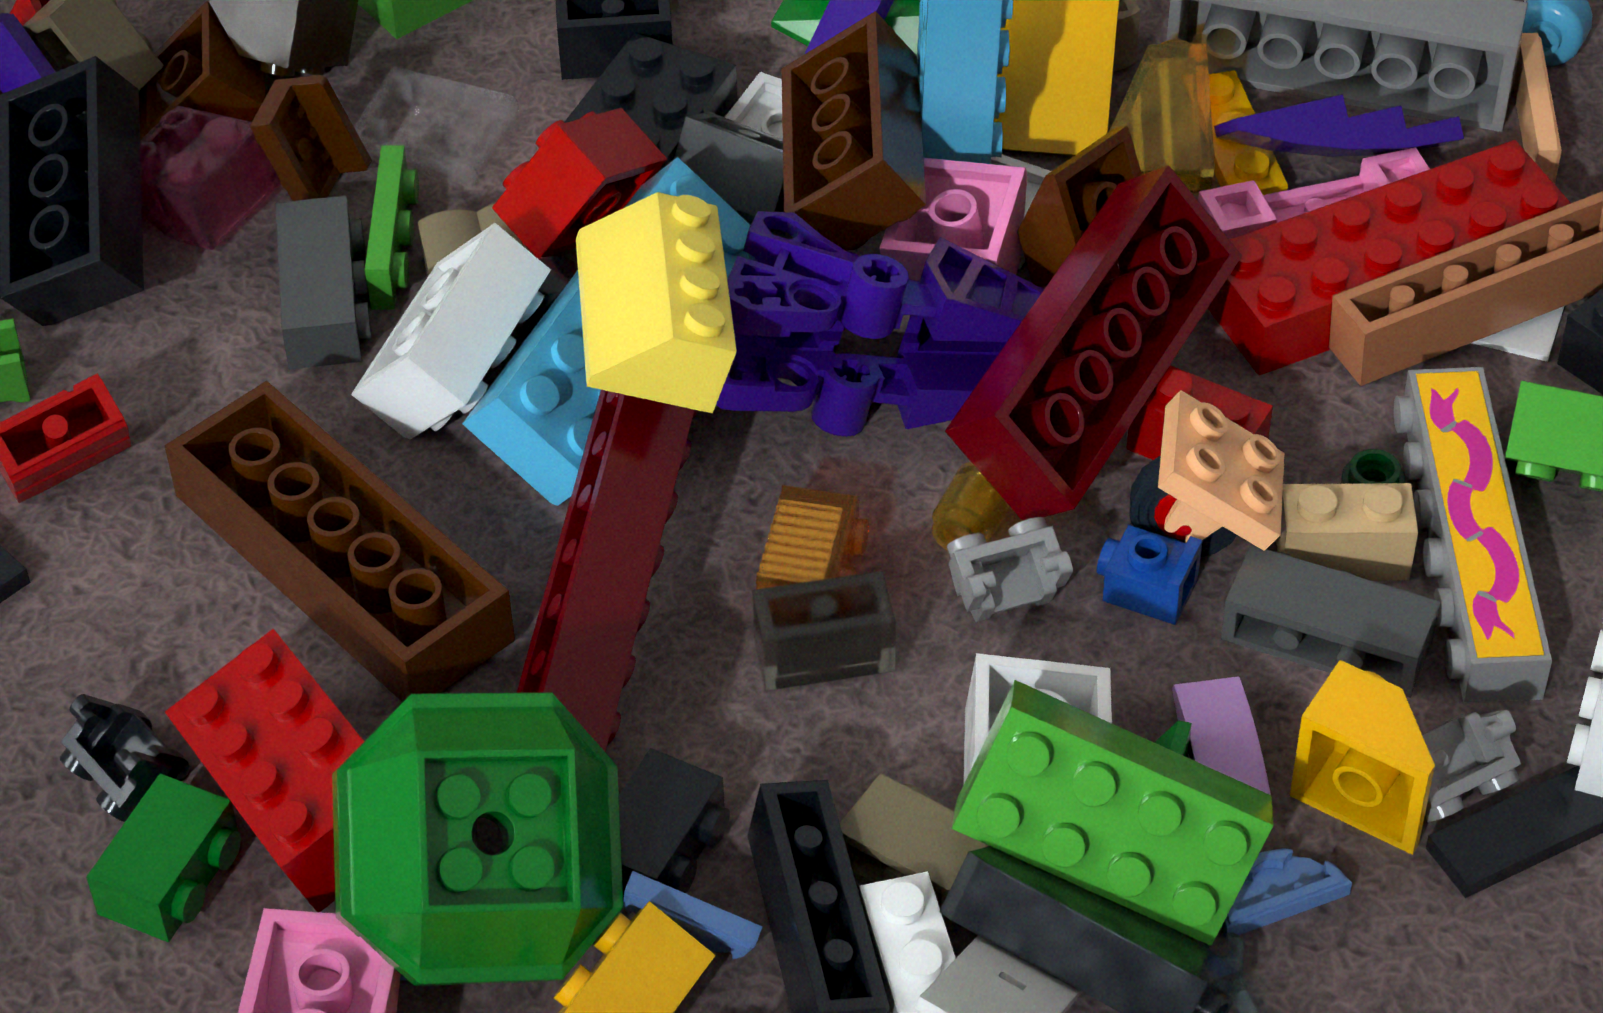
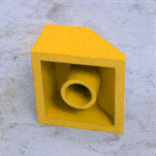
[1290,660,1435,855]

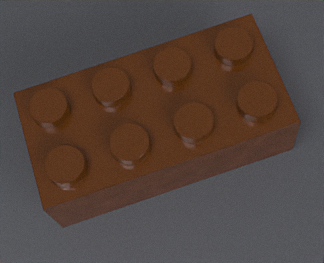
[781,11,927,251]

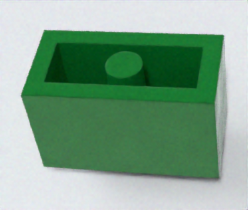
[86,774,241,942]

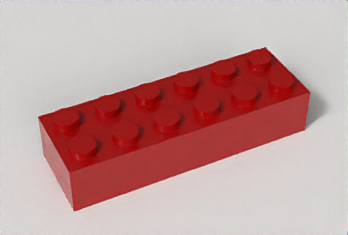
[1207,140,1571,376]

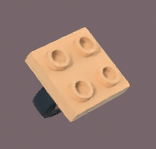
[1129,390,1285,557]

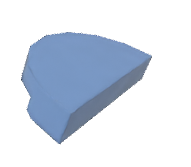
[1221,848,1352,940]
[623,871,762,959]

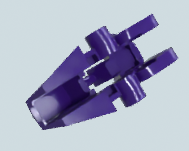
[716,211,1044,437]

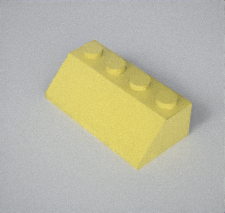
[576,192,737,414]

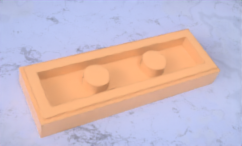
[1513,33,1562,184]

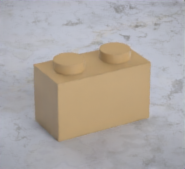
[1276,483,1418,581]

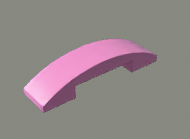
[1198,147,1430,239]

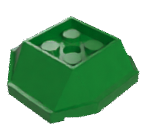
[332,693,623,986]

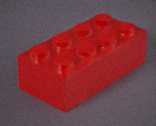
[165,629,364,912]

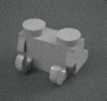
[947,517,1073,623]
[1422,710,1521,822]

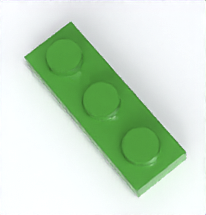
[365,145,419,310]

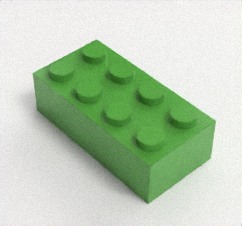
[952,680,1274,946]

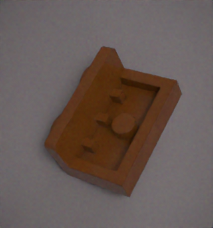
[250,75,372,201]

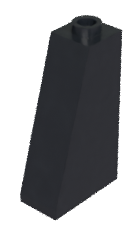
[939,846,1239,1013]

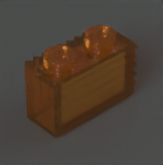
[756,485,869,627]

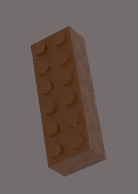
[164,381,515,702]

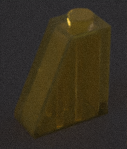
[1109,39,1215,194]

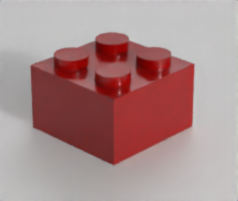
[492,108,668,259]

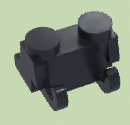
[60,694,190,822]

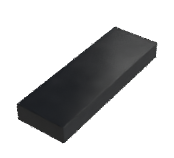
[1426,766,1603,898]

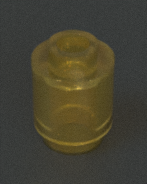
[932,462,1010,551]

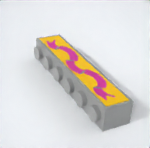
[1393,367,1552,703]

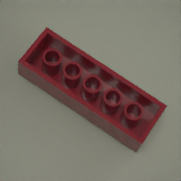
[945,165,1242,521]

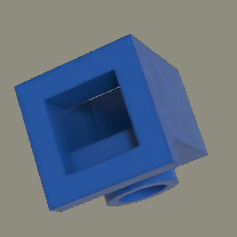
[1096,525,1202,625]

